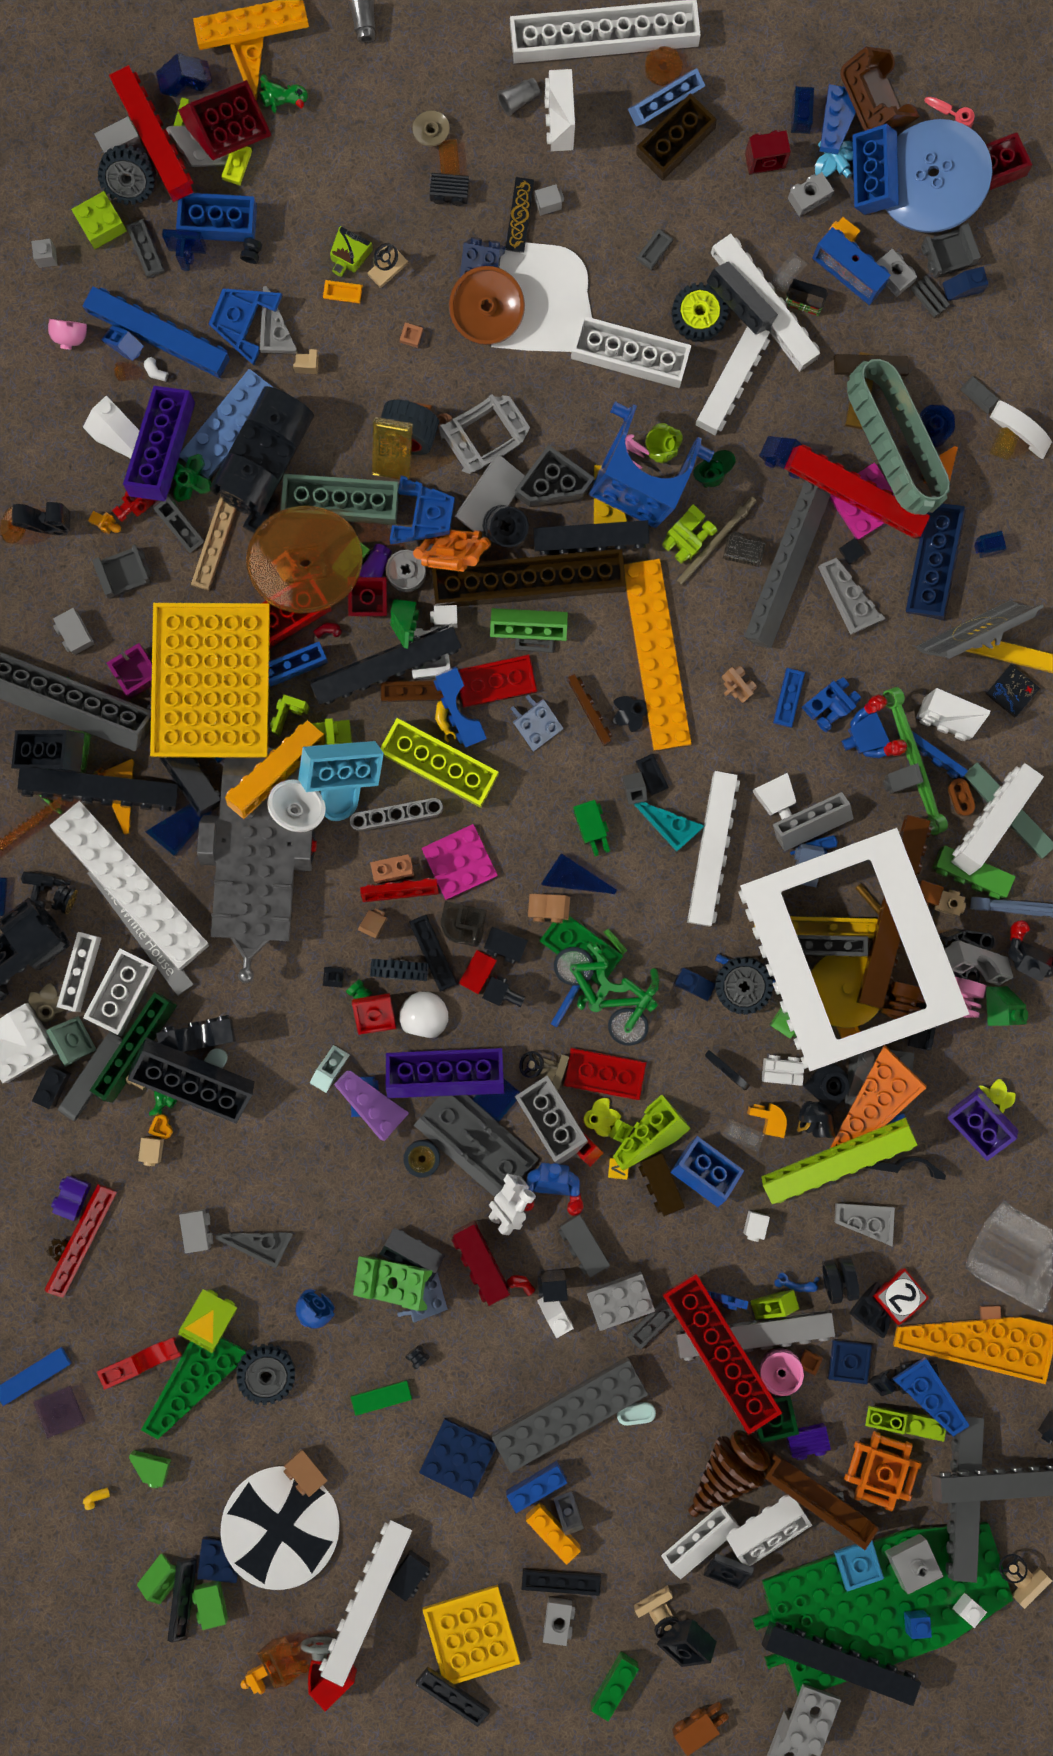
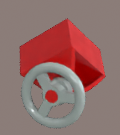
[300,1636,357,1712]

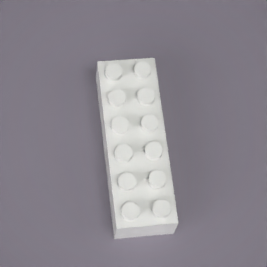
[571,316,691,388]
[951,763,1044,875]

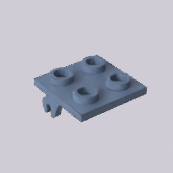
[510,695,563,752]
[397,1273,448,1322]

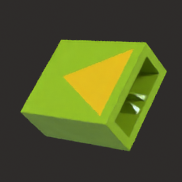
[178,1289,237,1353]

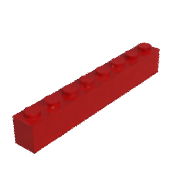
[109,65,194,202]
[784,445,930,538]

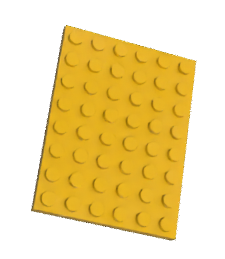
[150,603,270,758]

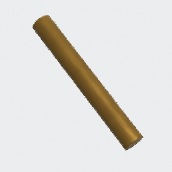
[855,883,881,916]

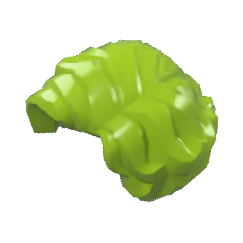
[645,423,683,463]

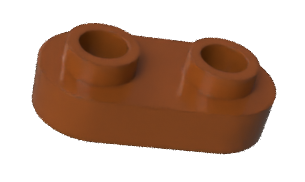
[948,778,975,816]

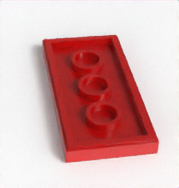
[458,655,537,708]
[564,1048,647,1100]

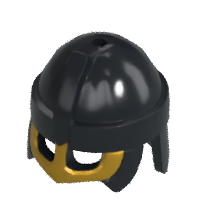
[797,1101,835,1138]

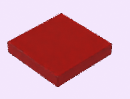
[352,993,396,1035]

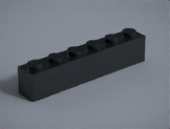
[533,520,650,555]

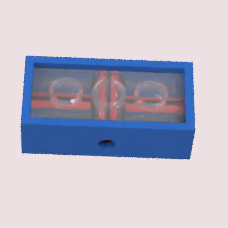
[812,227,891,306]

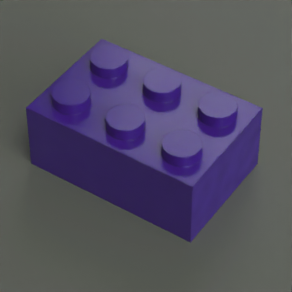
[947,1087,1019,1161]

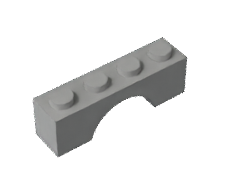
[944,941,1014,986]

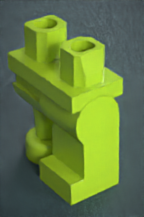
[662,504,717,564]

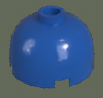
[295,1289,335,1329]

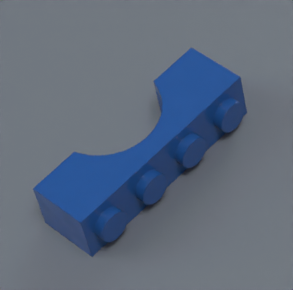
[433,666,487,748]

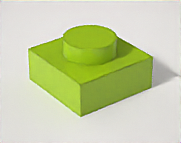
[608,1119,634,1143]

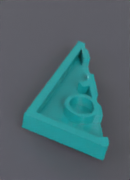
[633,802,704,852]

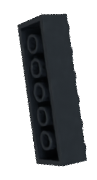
[128,1038,255,1124]

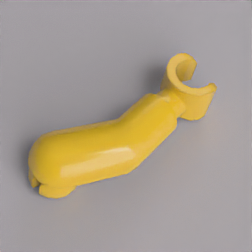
[435,701,457,742]

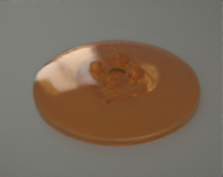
[246,506,363,613]

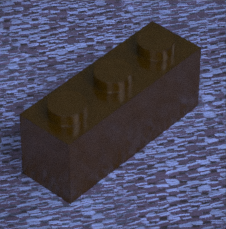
[638,1152,685,1217]

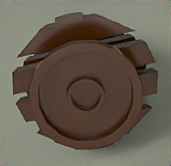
[688,1430,771,1518]

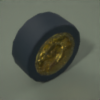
[403,1140,441,1178]

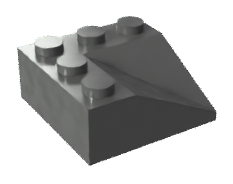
[845,1048,914,1111]

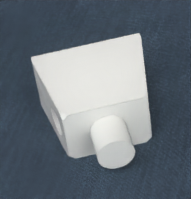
[753,773,796,820]

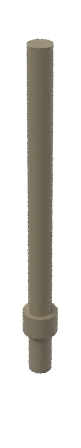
[676,496,757,585]

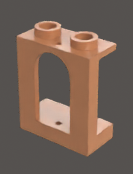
[370,854,415,884]

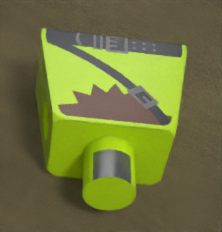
[330,226,373,277]

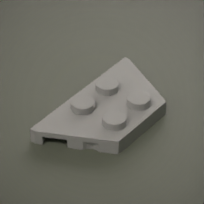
[166,126,229,167]

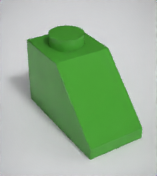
[129,1450,171,1488]

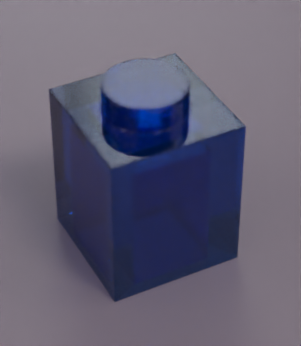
[974,531,1007,558]

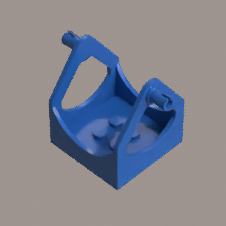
[588,401,714,528]

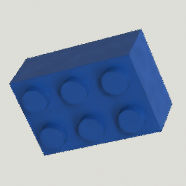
[670,1136,744,1207]

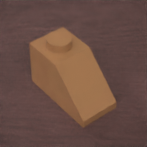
[358,909,388,939]

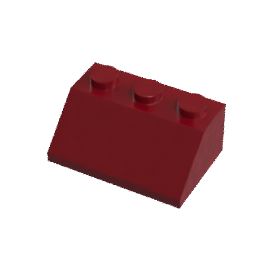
[986,132,1033,191]

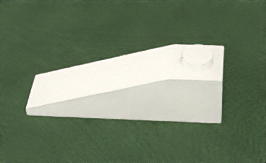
[83,396,139,459]

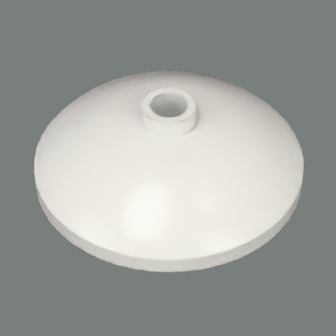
[268,780,326,832]

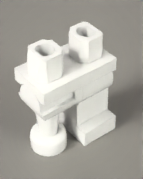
[489,1174,536,1235]

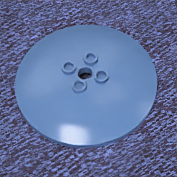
[885,119,992,233]

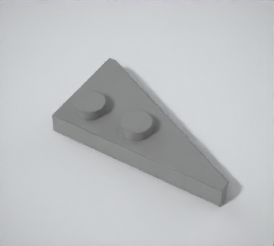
[260,286,297,354]

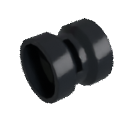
[240,238,263,264]

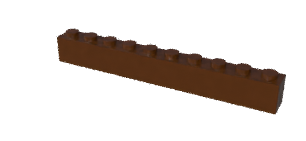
[856,815,932,1009]

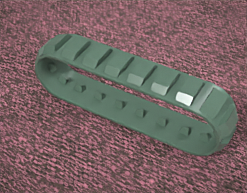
[847,359,950,515]

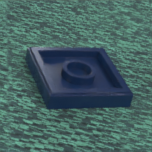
[828,1339,872,1385]

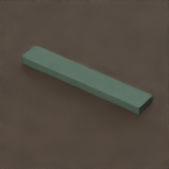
[963,762,1053,859]

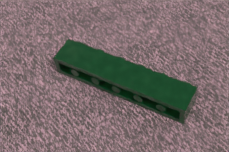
[89,992,177,1103]

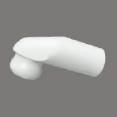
[144,357,168,382]

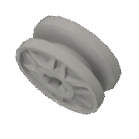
[386,550,426,592]

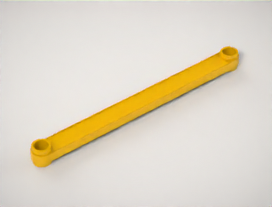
[966,640,1053,673]

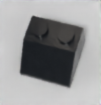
[657,1619,717,1667]

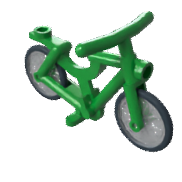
[554,941,659,1046]

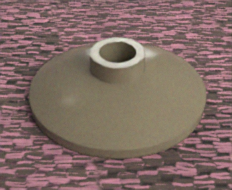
[412,111,450,147]

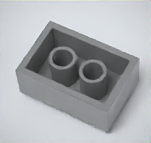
[586,1271,655,1331]

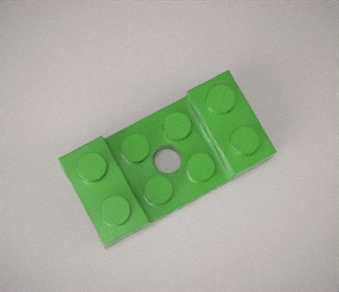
[353,1256,433,1311]

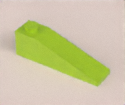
[613,1095,691,1171]

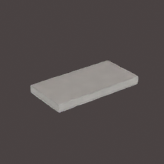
[454,454,525,538]

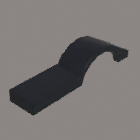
[863,1156,946,1180]

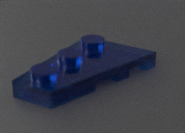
[145,804,212,856]

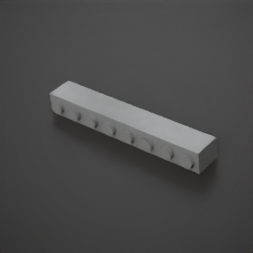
[676,1310,835,1361]

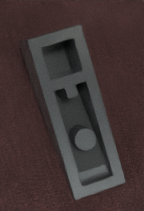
[153,493,205,553]
[883,763,923,794]

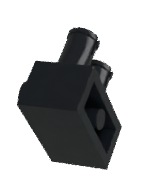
[482,975,526,1008]

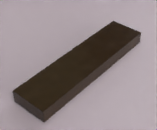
[834,354,909,377]

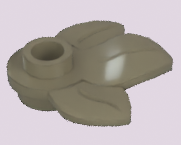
[28,983,64,1022]

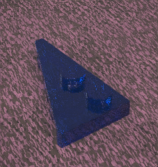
[541,853,617,894]

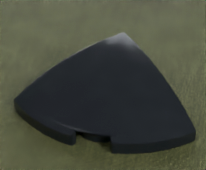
[849,1282,891,1338]

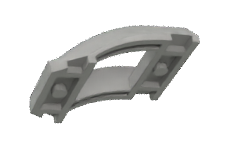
[439,394,530,474]

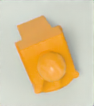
[88,511,121,534]
[240,1661,273,1694]

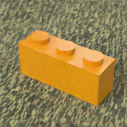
[526,1502,581,1565]

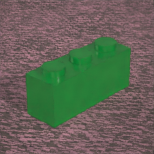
[590,1652,639,1722]

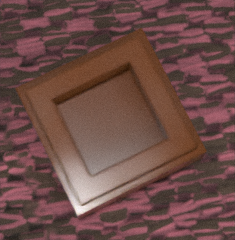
[800,1349,823,1376]

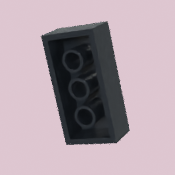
[11,730,85,772]

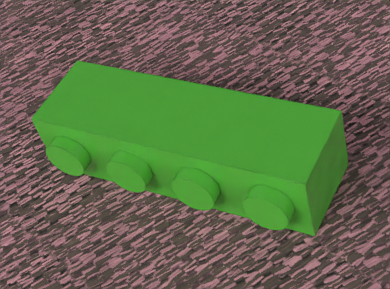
[490,608,568,641]
[932,846,1016,900]

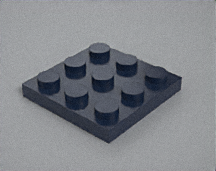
[419,1418,496,1499]

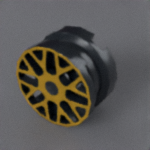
[51,884,78,914]

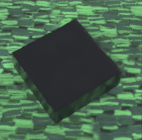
[839,538,866,565]

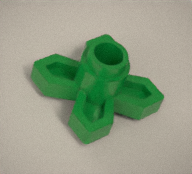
[173,454,211,502]

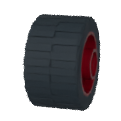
[376,399,439,455]

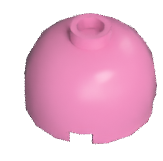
[48,319,87,350]

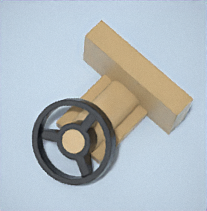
[368,243,408,288]
[999,1554,1052,1609]
[634,1585,680,1639]

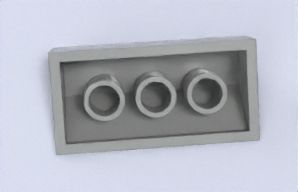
[515,1075,588,1165]

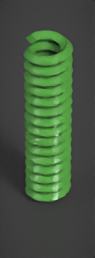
[603,929,627,955]

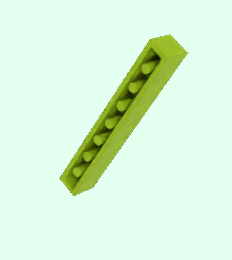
[761,1117,918,1204]

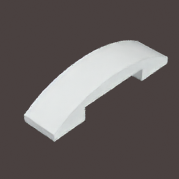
[990,401,1052,459]

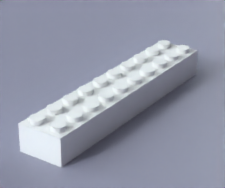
[510,0,700,64]
[50,801,209,971]

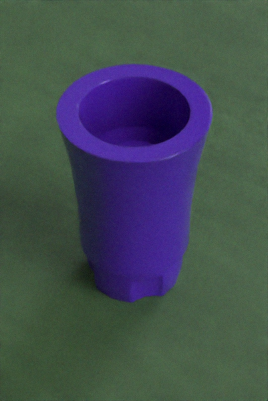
[355,544,392,577]

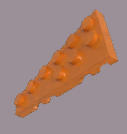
[829,1045,927,1149]

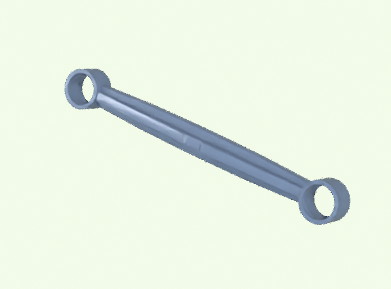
[970,897,1053,918]

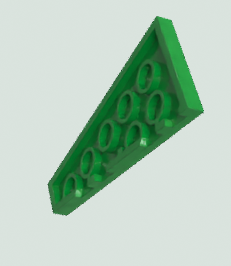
[141,1337,246,1440]

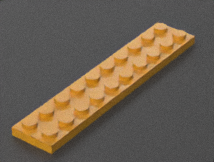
[624,559,691,751]

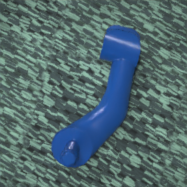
[774,1273,820,1292]

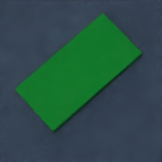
[539,916,623,986]

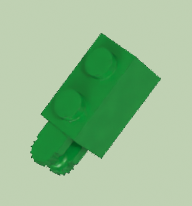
[572,800,610,856]

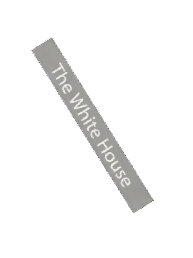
[87,872,194,996]

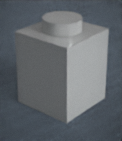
[535,184,564,216]
[31,239,58,268]

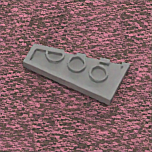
[818,558,885,635]

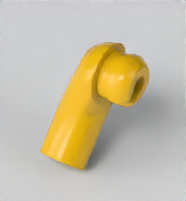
[83,1487,110,1510]

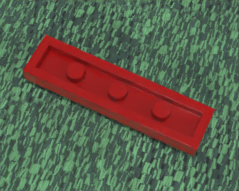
[360,878,439,902]

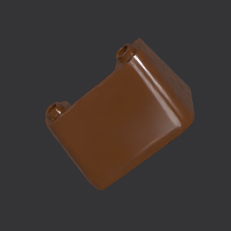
[840,46,920,131]

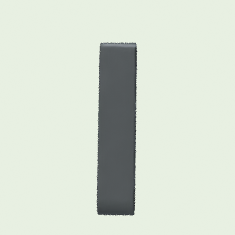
[58,1031,123,1121]

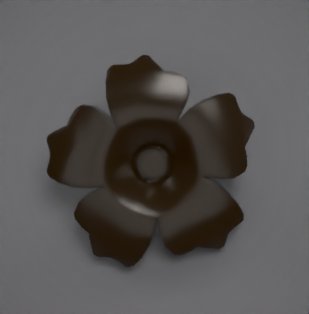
[46,1238,69,1262]

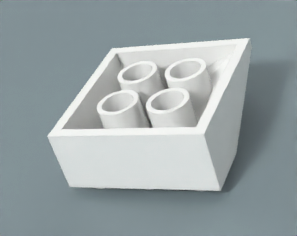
[545,69,575,151]
[916,688,990,741]
[0,1003,58,1083]

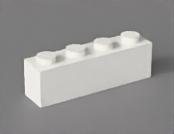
[57,932,101,1012]
[661,1505,740,1579]

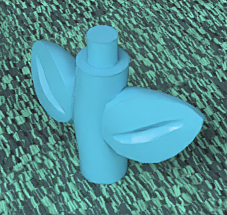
[815,141,853,179]

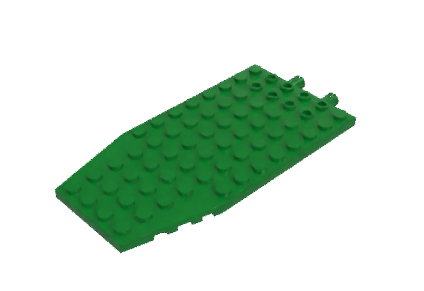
[752,1522,1013,1696]

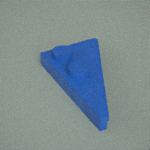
[707,1291,748,1310]

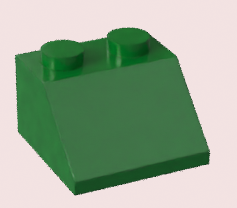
[986,986,1028,1026]

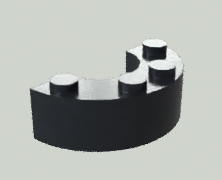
[156,1015,236,1052]

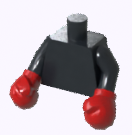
[1009,920,1053,981]

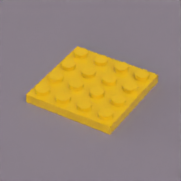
[422,1584,520,1684]

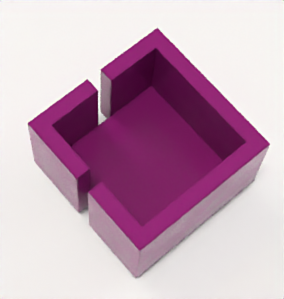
[106,643,152,699]

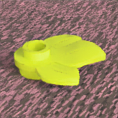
[978,1079,1016,1113]
[583,1098,621,1137]

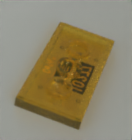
[372,417,413,480]

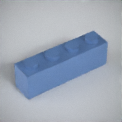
[628,68,705,126]

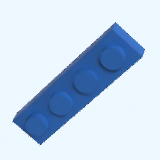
[898,730,968,779]

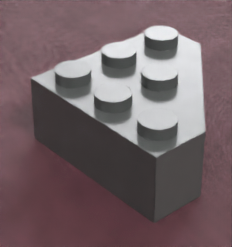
[515,445,595,507]

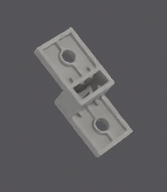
[767,1684,841,1756]

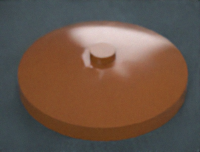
[449,266,525,345]

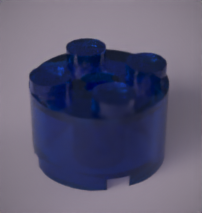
[919,404,955,448]

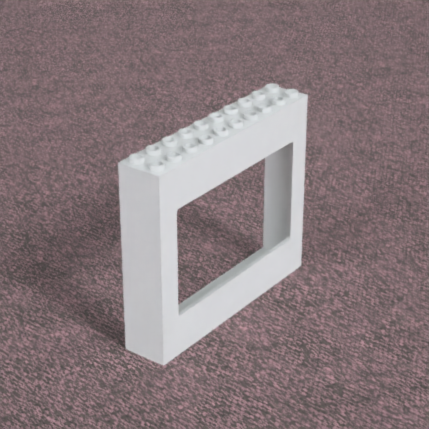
[738,828,969,1071]

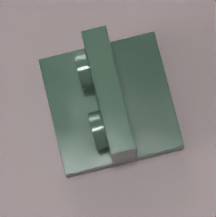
[46,1016,97,1067]

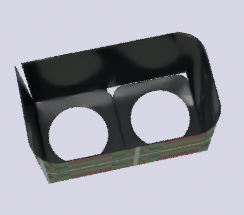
[785,279,828,316]

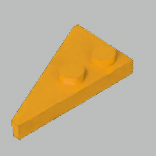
[229,37,264,101]

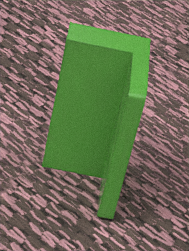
[137,1554,176,1604]

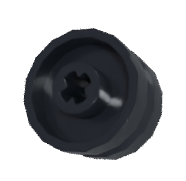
[822,1256,860,1304]

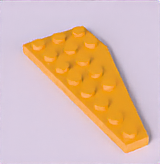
[893,1316,1053,1384]

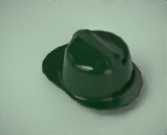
[693,450,736,488]

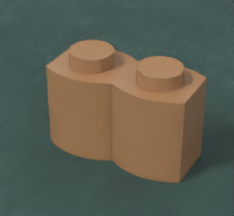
[528,894,570,923]

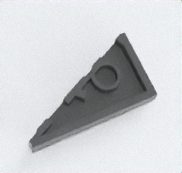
[215,1232,294,1268]

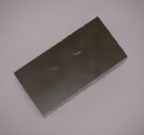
[636,93,717,181]

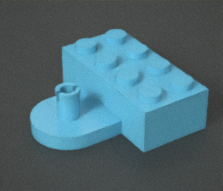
[298,741,384,821]

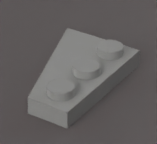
[834,1203,895,1247]

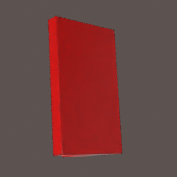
[458,950,497,994]

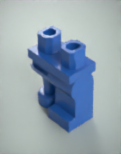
[801,677,861,733]

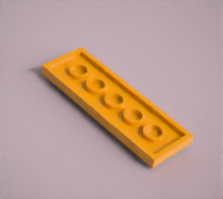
[193,0,309,50]

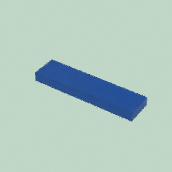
[0,1347,71,1406]

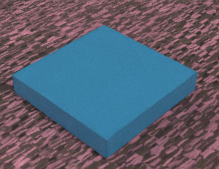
[834,1541,884,1592]

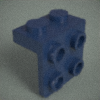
[460,237,506,277]

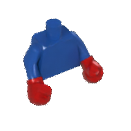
[841,694,907,758]
[524,1163,584,1216]

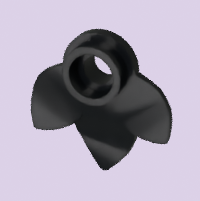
[613,696,647,732]

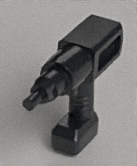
[21,871,71,909]

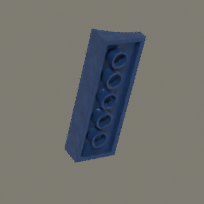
[906,504,966,621]

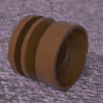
[881,981,925,1019]

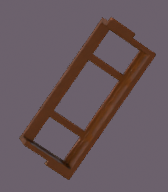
[764,1451,879,1550]

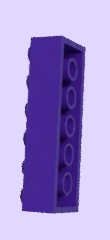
[123,386,195,502]
[386,1048,504,1098]

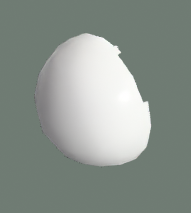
[399,992,448,1038]

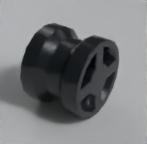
[405,1345,430,1369]

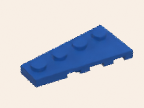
[819,84,856,154]
[892,1357,970,1437]

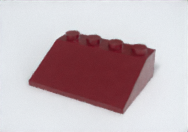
[178,80,272,161]

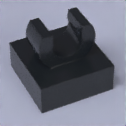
[323,967,344,988]
[869,1370,896,1396]

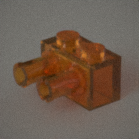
[257,1637,309,1689]

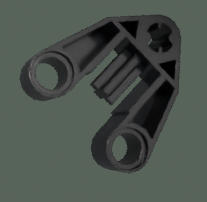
[12,502,71,536]
[939,928,995,982]

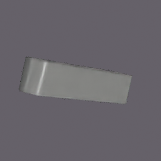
[350,798,443,831]

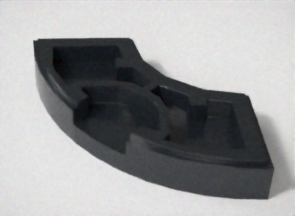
[705,1050,750,1091]

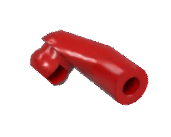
[507,1275,536,1296]

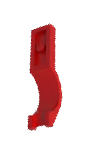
[97,1337,182,1390]

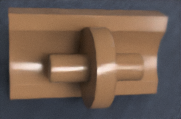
[722,666,757,703]

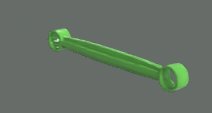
[883,687,948,835]

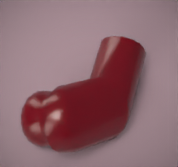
[313,622,342,639]

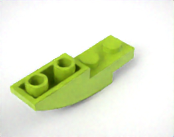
[865,1406,946,1442]

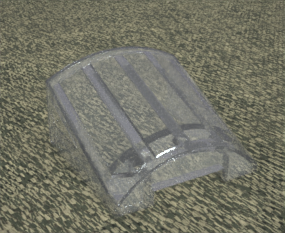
[965,1201,1053,1313]

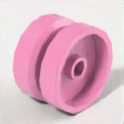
[760,1348,804,1396]

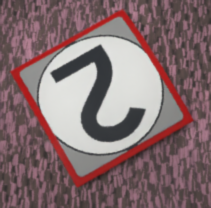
[873,1268,929,1325]

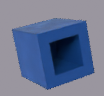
[904,1610,932,1639]

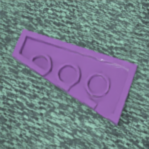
[334,1071,409,1141]

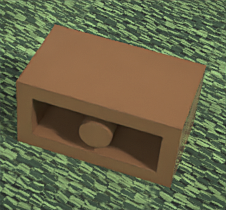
[283,1449,327,1497]

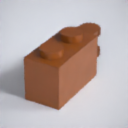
[672,1702,729,1756]

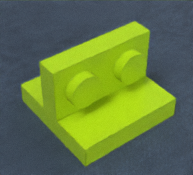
[311,718,352,745]

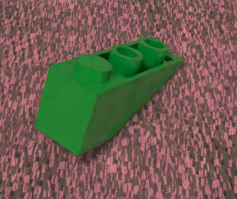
[390,599,419,649]

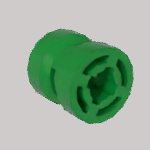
[346,979,372,999]

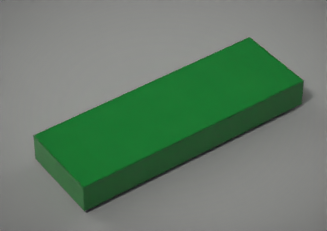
[350,1380,412,1416]

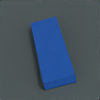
[773,668,805,728]

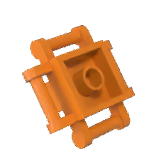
[413,528,491,572]
[844,1431,922,1511]

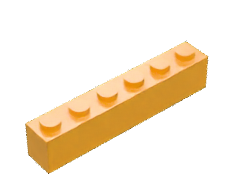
[225,720,325,819]

